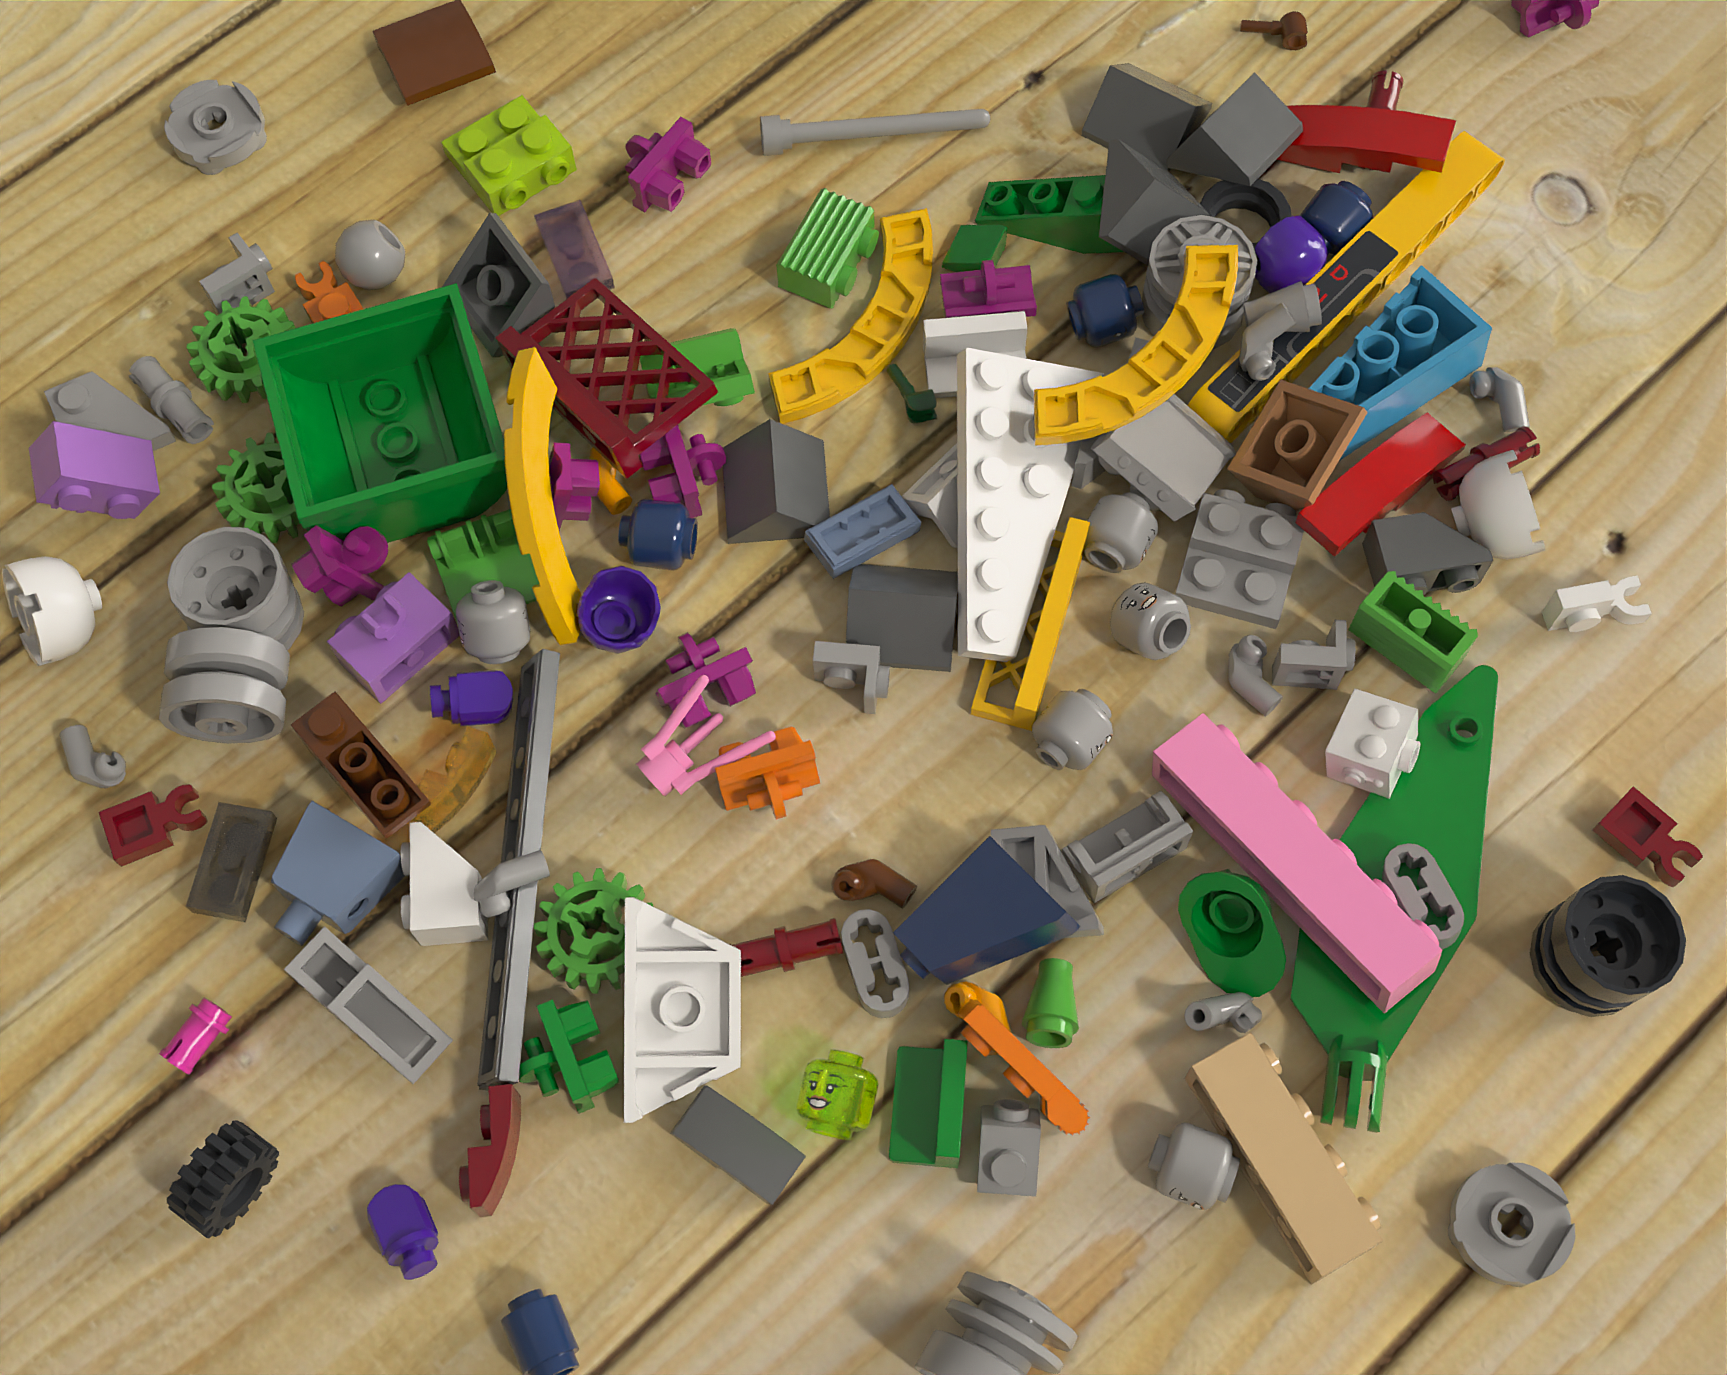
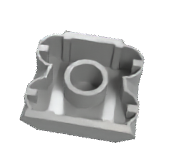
[1091,394,1236,521]

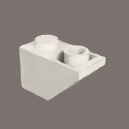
[401,822,488,946]

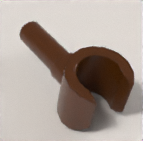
[1240,11,1308,50]

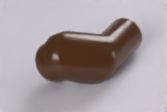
[831,859,917,909]

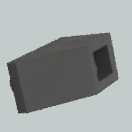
[1362,512,1493,595]

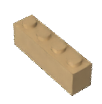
[1184,1032,1383,1285]

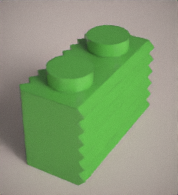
[776,188,879,309]
[1348,571,1478,694]

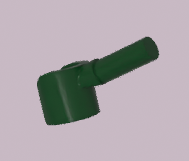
[887,364,937,423]

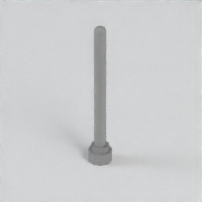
[760,109,991,156]

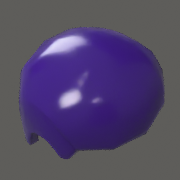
[1255,215,1327,294]
[576,566,661,654]

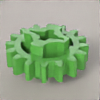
[187,296,296,403]
[212,433,300,543]
[534,868,654,994]

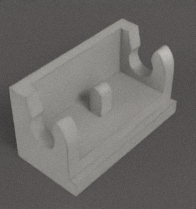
[1061,791,1193,903]

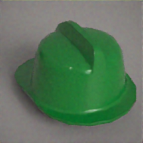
[1178,869,1286,997]

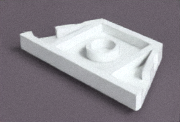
[624,897,741,1123]

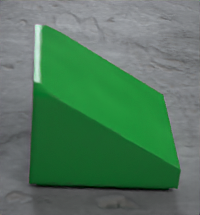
[942,225,1007,272]

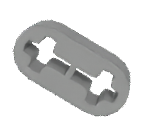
[1382,843,1464,949]
[841,909,909,1018]

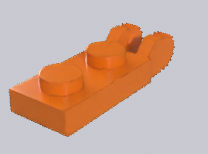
[958,999,1090,1136]

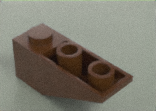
[291,691,431,839]

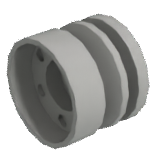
[1142,215,1257,350]
[167,527,304,650]
[914,1271,1078,1375]

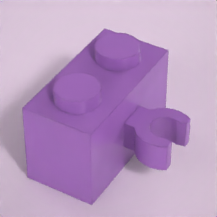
[29,421,160,519]
[327,572,460,704]

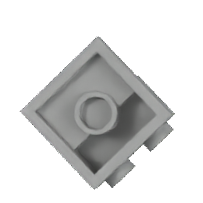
[1175,489,1304,629]

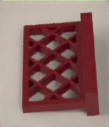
[495,277,718,479]

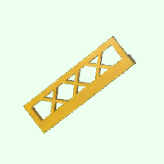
[970,517,1090,731]

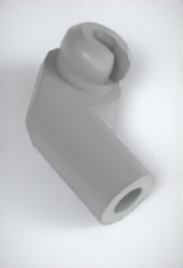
[1229,635,1283,717]

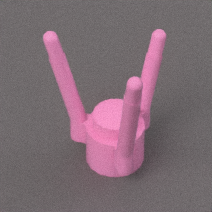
[636,675,776,796]

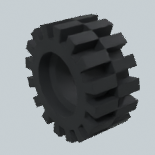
[167,1120,279,1238]

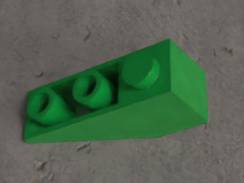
[975,175,1124,254]

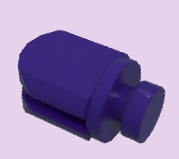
[430,670,513,726]
[367,1184,439,1280]

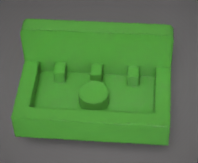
[640,328,755,406]

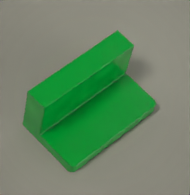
[889,1039,968,1168]

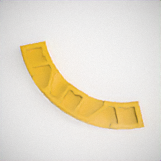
[768,208,933,424]
[1033,245,1238,446]
[504,347,582,645]

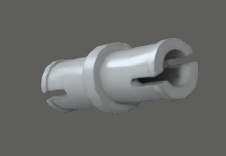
[129,356,214,444]

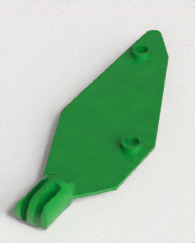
[1290,665,1498,1133]

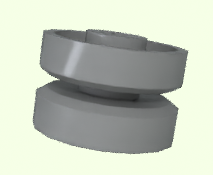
[159,627,290,744]

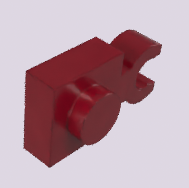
[98,784,208,867]
[1592,786,1703,888]

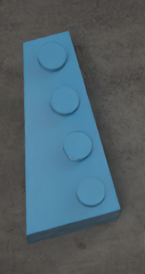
[1308,265,1492,462]

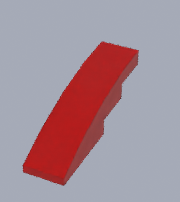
[1276,105,1456,173]
[1295,412,1466,557]

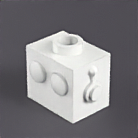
[1325,689,1421,799]

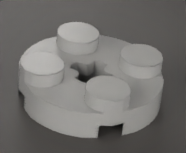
[164,79,267,175]
[1448,1162,1575,1287]

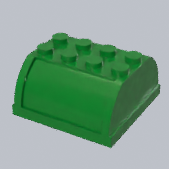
[252,283,507,543]

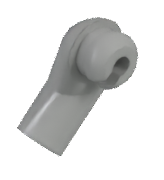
[1239,302,1296,381]
[1469,367,1530,432]
[60,725,126,789]
[474,850,550,917]
[1184,992,1262,1033]

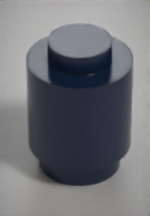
[501,1289,580,1375]

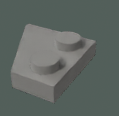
[44,371,176,451]

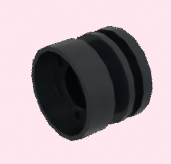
[1530,875,1686,1017]

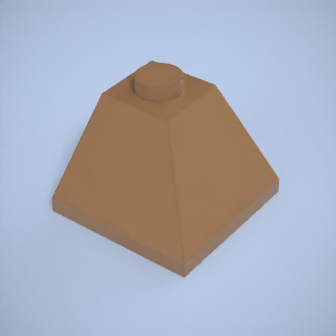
[1227,380,1368,511]

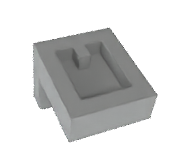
[199,233,275,315]
[1272,619,1356,690]
[813,641,890,714]

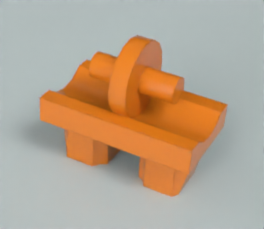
[715,726,820,819]

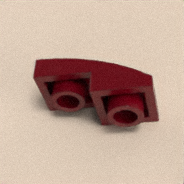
[459,1084,521,1217]

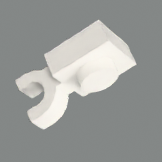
[1542,576,1652,632]

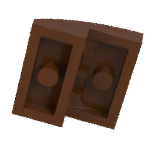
[372,0,496,106]

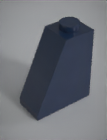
[893,836,1081,985]

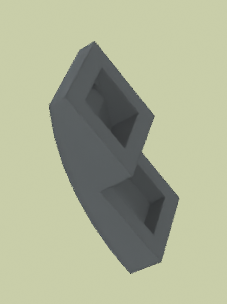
[670,1085,806,1205]

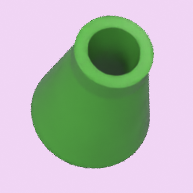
[1022,958,1079,1048]

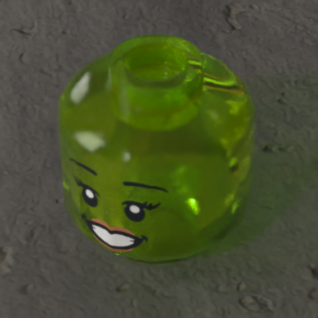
[796,1050,878,1140]

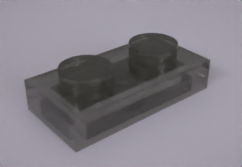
[186,802,277,922]

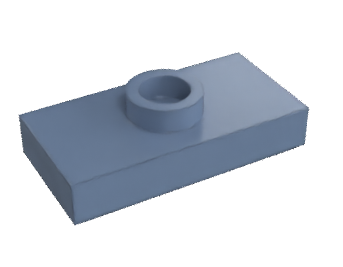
[804,484,921,579]

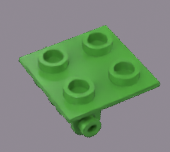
[427,509,539,625]

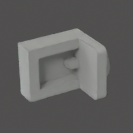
[977,1099,1041,1196]

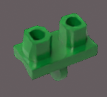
[518,999,619,1114]

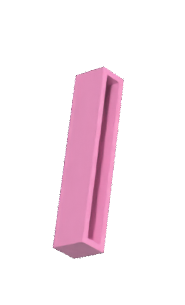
[1152,713,1443,1013]

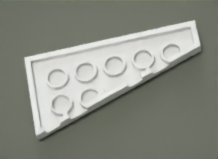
[957,348,1104,662]

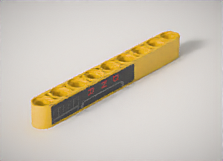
[1187,131,1505,443]

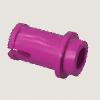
[159,997,232,1074]

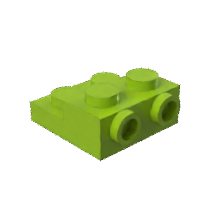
[441,95,577,216]

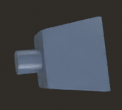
[271,801,405,946]

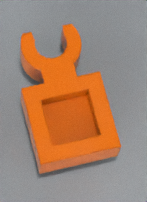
[295,261,363,324]

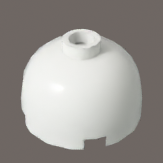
[1451,450,1545,560]
[2,556,102,666]

